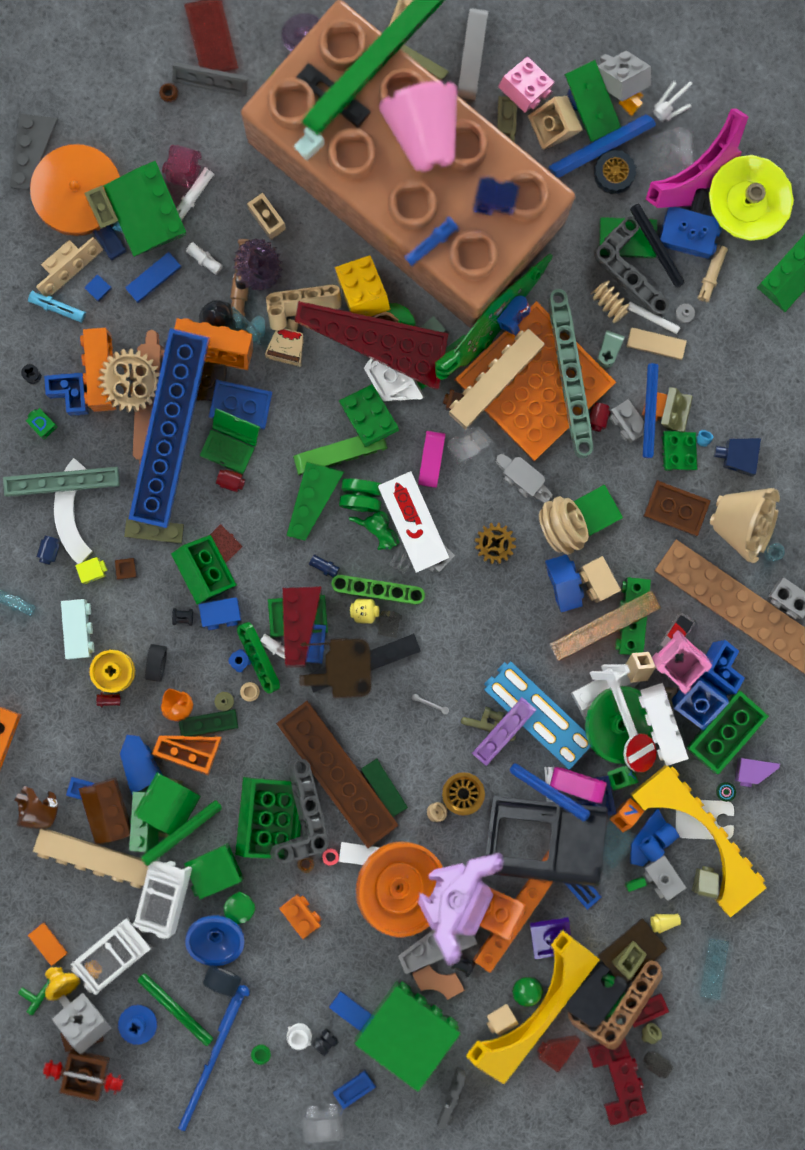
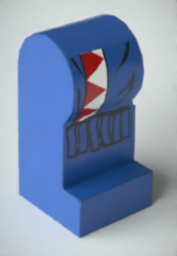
[497,296,531,336]

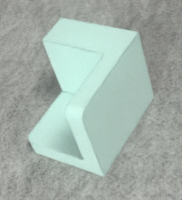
[294,128,324,161]

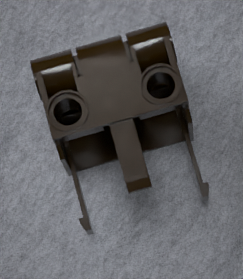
[299,638,372,698]

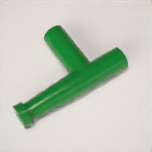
[18,979,50,1016]

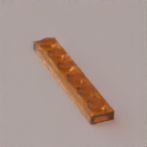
[550,590,661,661]

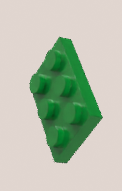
[339,384,399,447]

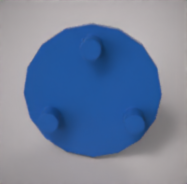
[118,1005,157,1045]

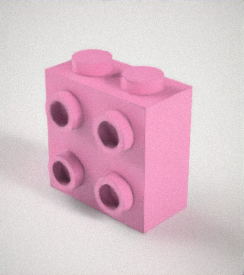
[498,57,554,112]

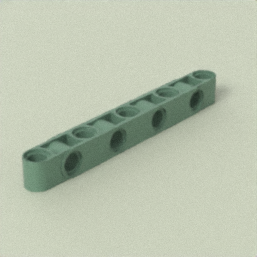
[549,289,593,458]

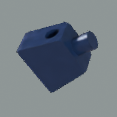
[714,438,761,477]

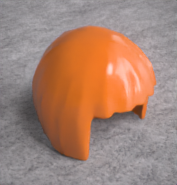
[161,688,193,721]

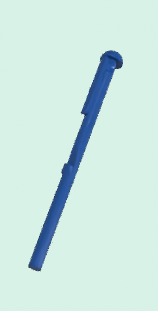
[178,985,250,1131]

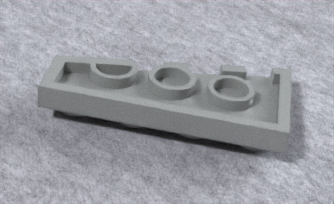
[398,930,477,974]

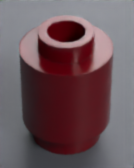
[589,403,610,432]
[216,469,246,493]

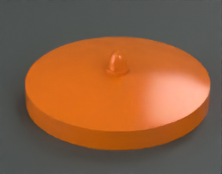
[30,144,120,236]
[356,841,443,937]

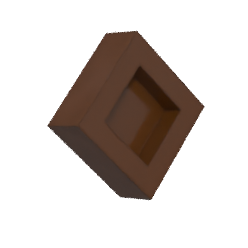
[115,558,137,580]

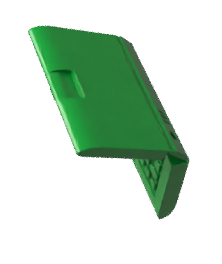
[200,408,260,474]
[133,773,201,835]

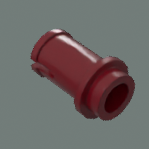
[96,692,121,708]

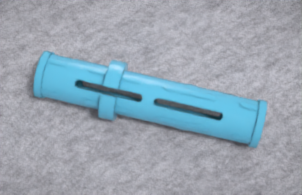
[28,291,86,323]

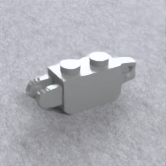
[495,454,553,503]

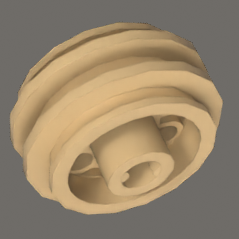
[539,496,589,555]

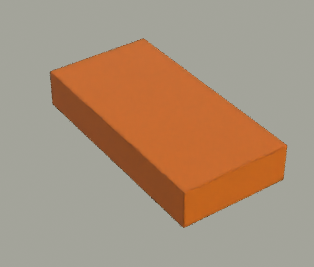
[28,923,68,966]

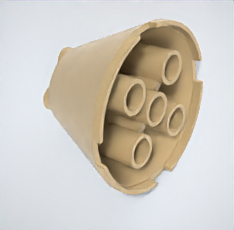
[710,488,780,563]

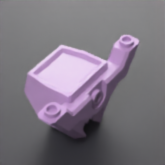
[418,854,503,966]

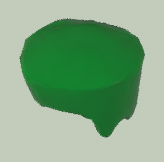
[224,892,255,925]

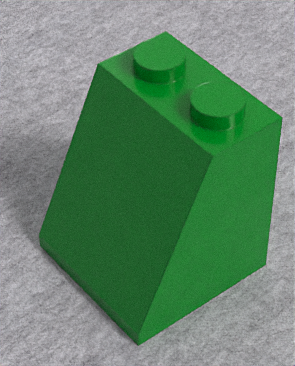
[183,843,244,899]

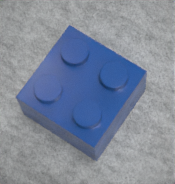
[671,675,729,731]

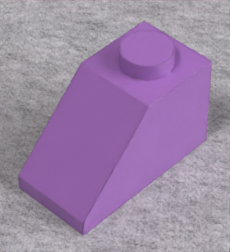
[735,758,780,787]

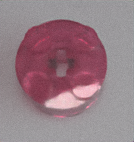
[162,145,202,188]

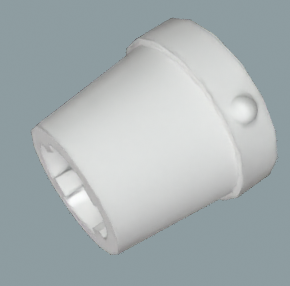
[287,1023,312,1050]

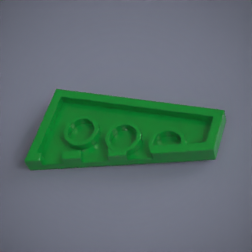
[286,462,344,541]

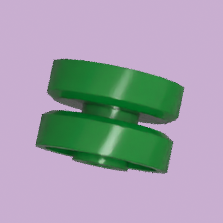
[339,479,382,513]

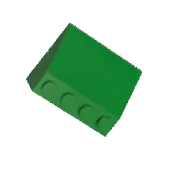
[103,161,186,257]
[235,777,301,859]

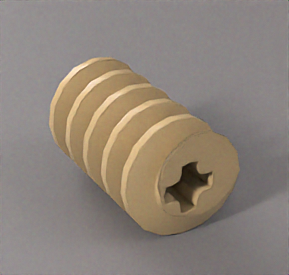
[590,280,630,324]

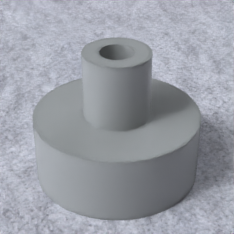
[675,304,695,324]

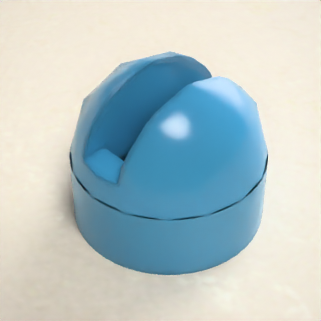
[696,430,713,447]

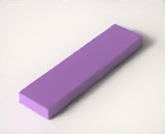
[472,697,536,766]

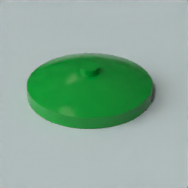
[585,686,654,764]

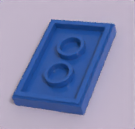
[208,380,272,429]

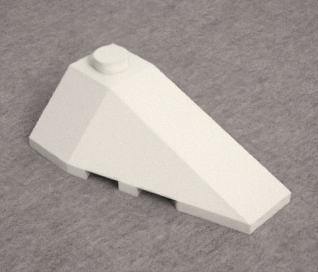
[571,664,639,721]

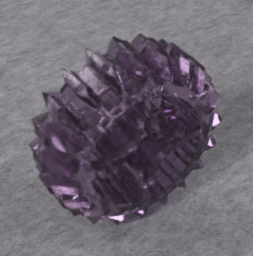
[233,238,283,291]

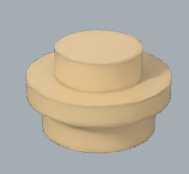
[240,682,260,701]

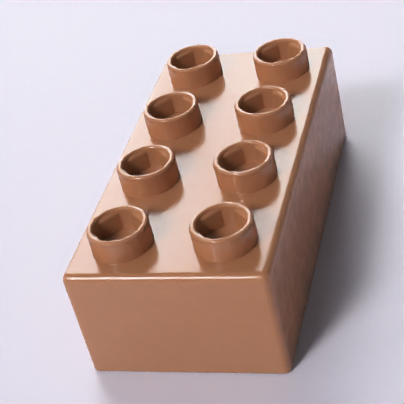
[241,0,575,328]

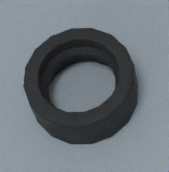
[145,644,167,682]

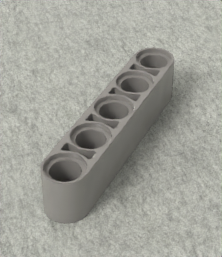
[457,8,488,100]

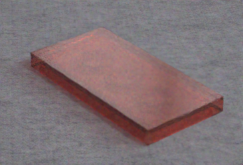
[184,0,238,72]

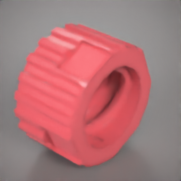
[322,848,339,866]

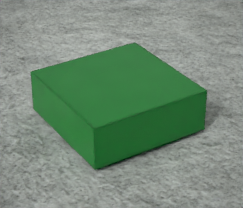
[624,877,647,892]

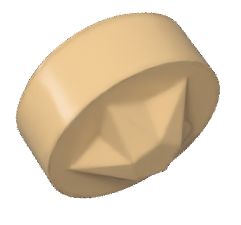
[427,802,447,822]

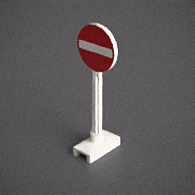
[590,664,657,772]

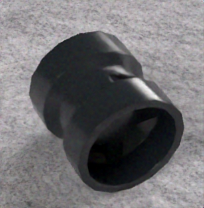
[312,1028,339,1056]

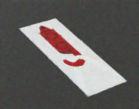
[378,471,449,572]

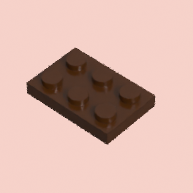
[643,480,711,537]

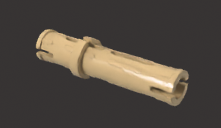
[698,245,728,302]

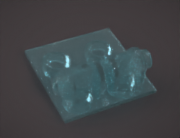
[232,307,265,345]

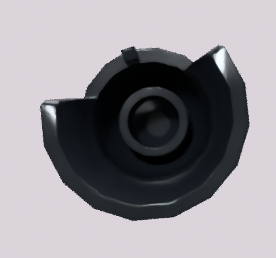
[199,300,232,327]

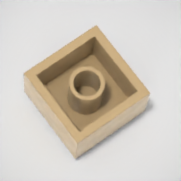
[578,556,621,603]

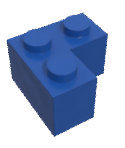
[44,373,89,416]
[545,554,584,612]
[702,640,745,695]

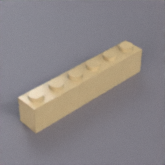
[449,329,545,430]
[33,828,149,888]

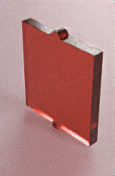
[210,524,243,563]

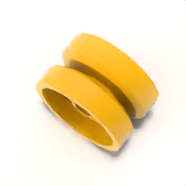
[89,650,136,693]

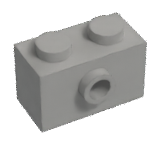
[643,855,686,901]

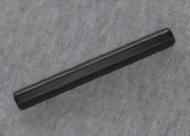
[630,203,684,288]

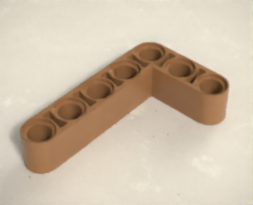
[568,961,663,1049]

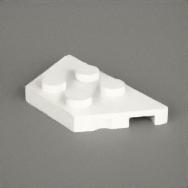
[364,359,425,401]

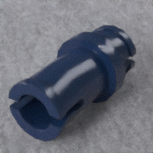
[309,554,340,578]

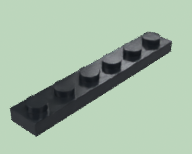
[307,634,421,693]

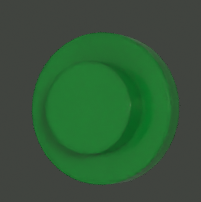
[251,1044,271,1065]

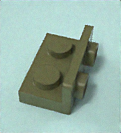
[661,387,693,432]

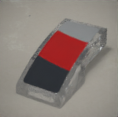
[658,611,696,648]

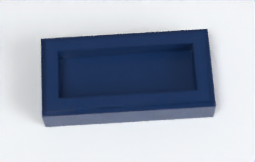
[93,225,127,261]

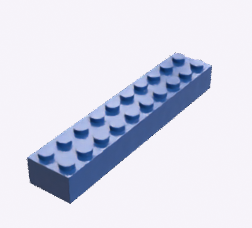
[129,328,210,528]

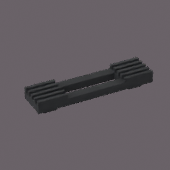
[296,63,370,128]

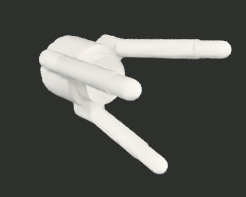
[653,81,692,121]

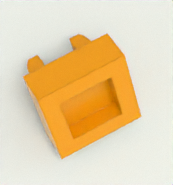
[619,92,644,117]

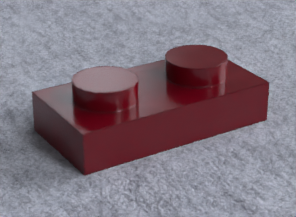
[628,993,669,1028]

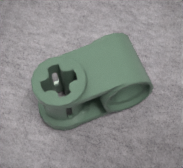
[597,330,625,369]

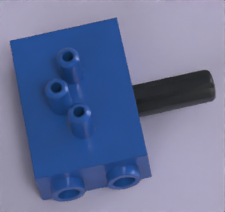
[660,188,722,259]

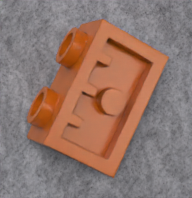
[279,894,322,939]

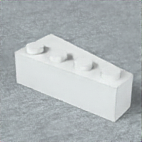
[639,683,688,766]

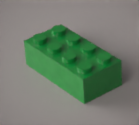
[686,690,769,774]

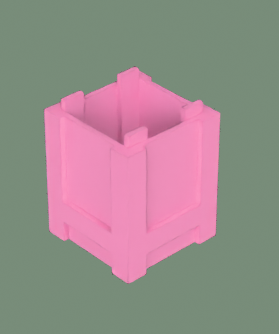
[652,630,712,694]

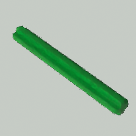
[141,800,222,866]
[137,973,213,1046]

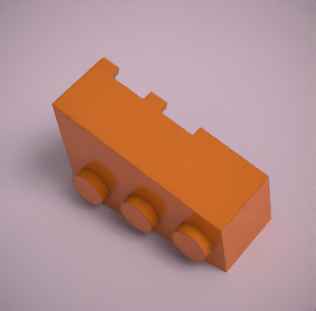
[152,736,222,776]

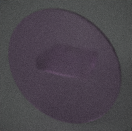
[282,13,320,52]

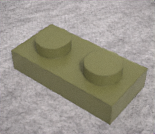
[84,186,118,229]

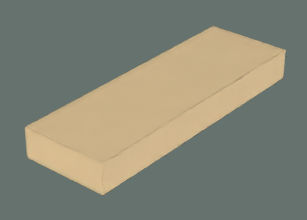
[626,327,687,360]

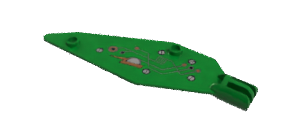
[435,254,553,380]

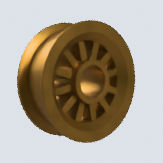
[442,772,485,815]

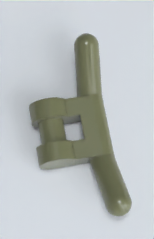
[461,706,516,741]

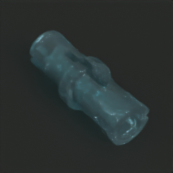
[0,590,36,617]

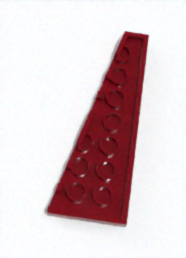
[294,301,448,390]

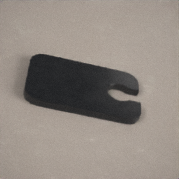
[567,965,627,1028]

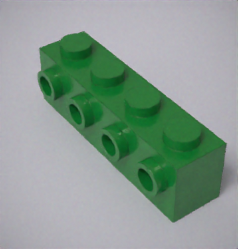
[615,577,651,656]

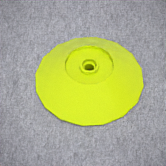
[709,155,794,241]

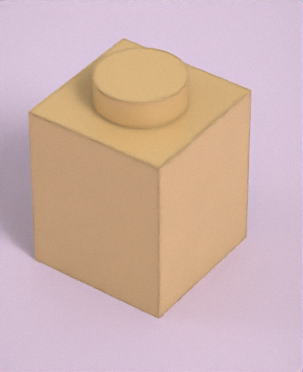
[625,652,656,682]
[487,1004,519,1036]

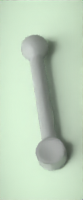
[412,694,449,714]

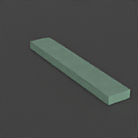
[3,466,120,497]

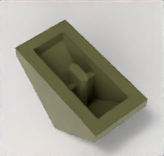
[612,941,647,980]

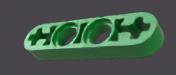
[237,622,280,694]

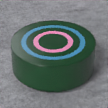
[716,782,736,802]

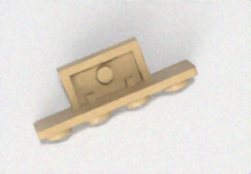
[36,237,103,297]

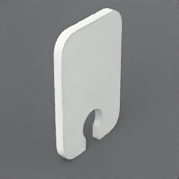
[675,800,734,839]

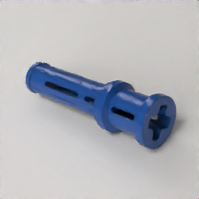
[404,216,460,267]

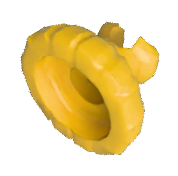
[45,967,80,1001]

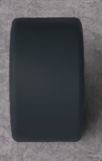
[203,965,242,997]

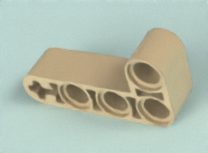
[266,285,342,330]

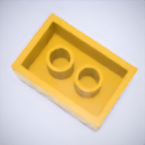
[334,255,390,317]

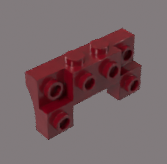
[587,1037,647,1126]

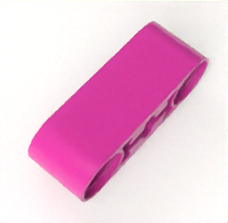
[418,431,445,488]
[550,767,607,803]

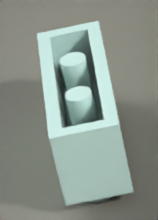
[61,599,94,660]

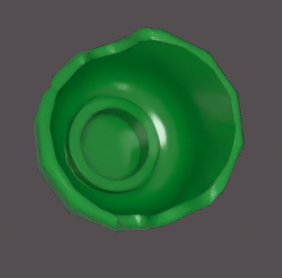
[512,977,544,1007]

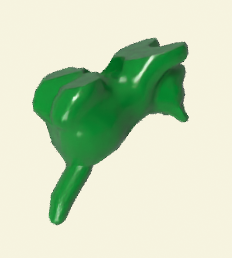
[349,511,400,550]

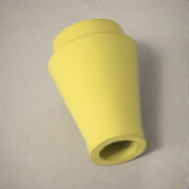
[650,914,681,933]

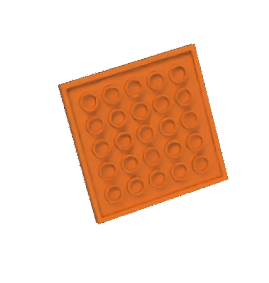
[455,301,616,461]

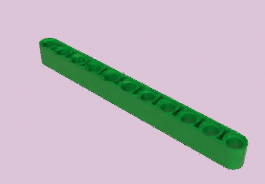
[302,0,446,136]

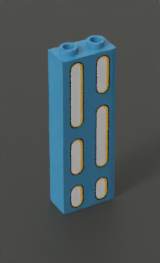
[484,662,590,769]

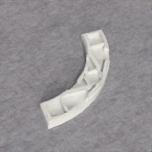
[54,458,93,564]

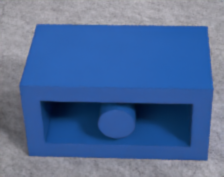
[199,597,242,630]

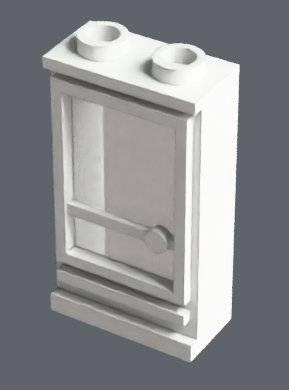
[133,857,192,939]
[71,917,152,995]

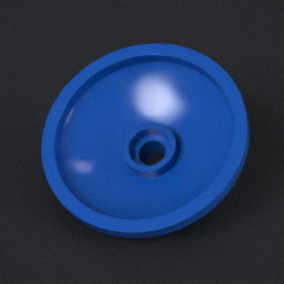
[185,916,244,966]

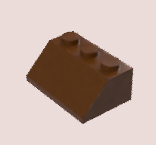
[79,777,131,844]

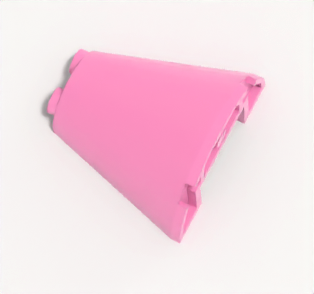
[379,81,457,172]

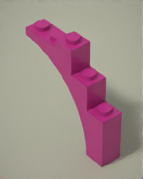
[646,108,749,208]

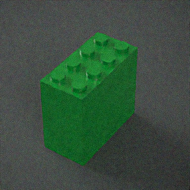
[354,980,461,1092]

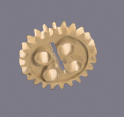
[98,349,160,412]

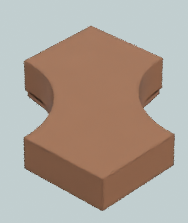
[412,965,465,1000]

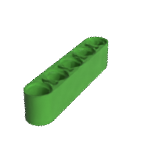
[293,436,388,475]
[332,575,425,605]

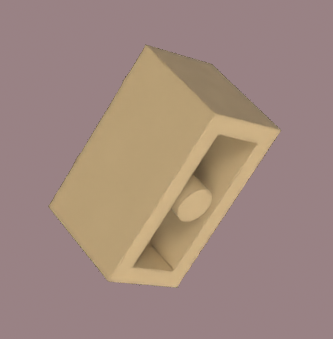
[247,193,286,240]

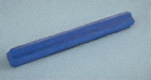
[643,363,659,458]
[510,763,590,821]

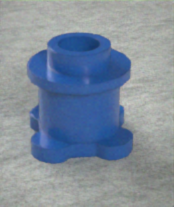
[228,649,251,672]

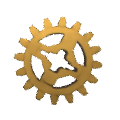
[475,523,516,564]

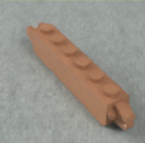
[133,329,165,464]

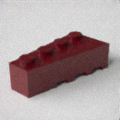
[283,587,322,668]

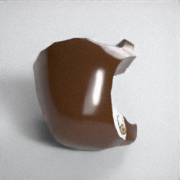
[14,786,58,829]

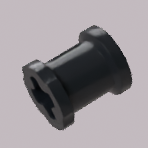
[21,364,42,384]
[172,608,193,626]
[451,955,476,977]

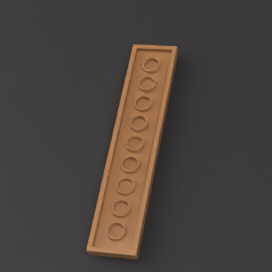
[654,539,805,674]

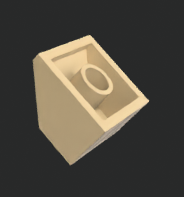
[528,96,582,150]

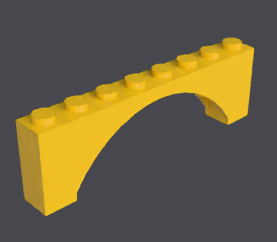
[630,765,766,918]
[466,930,600,1084]

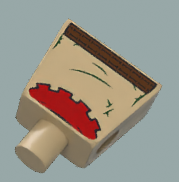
[265,319,304,367]

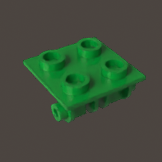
[661,431,697,471]

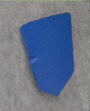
[120,735,164,795]
[630,809,680,866]

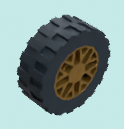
[594,150,637,194]

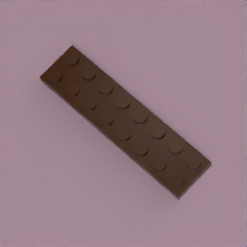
[276,700,399,849]

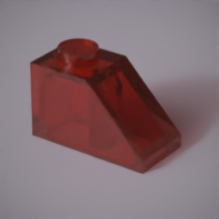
[537,1035,581,1072]

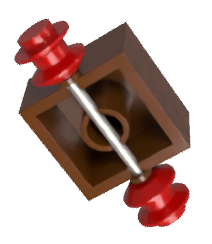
[43,1050,124,1101]

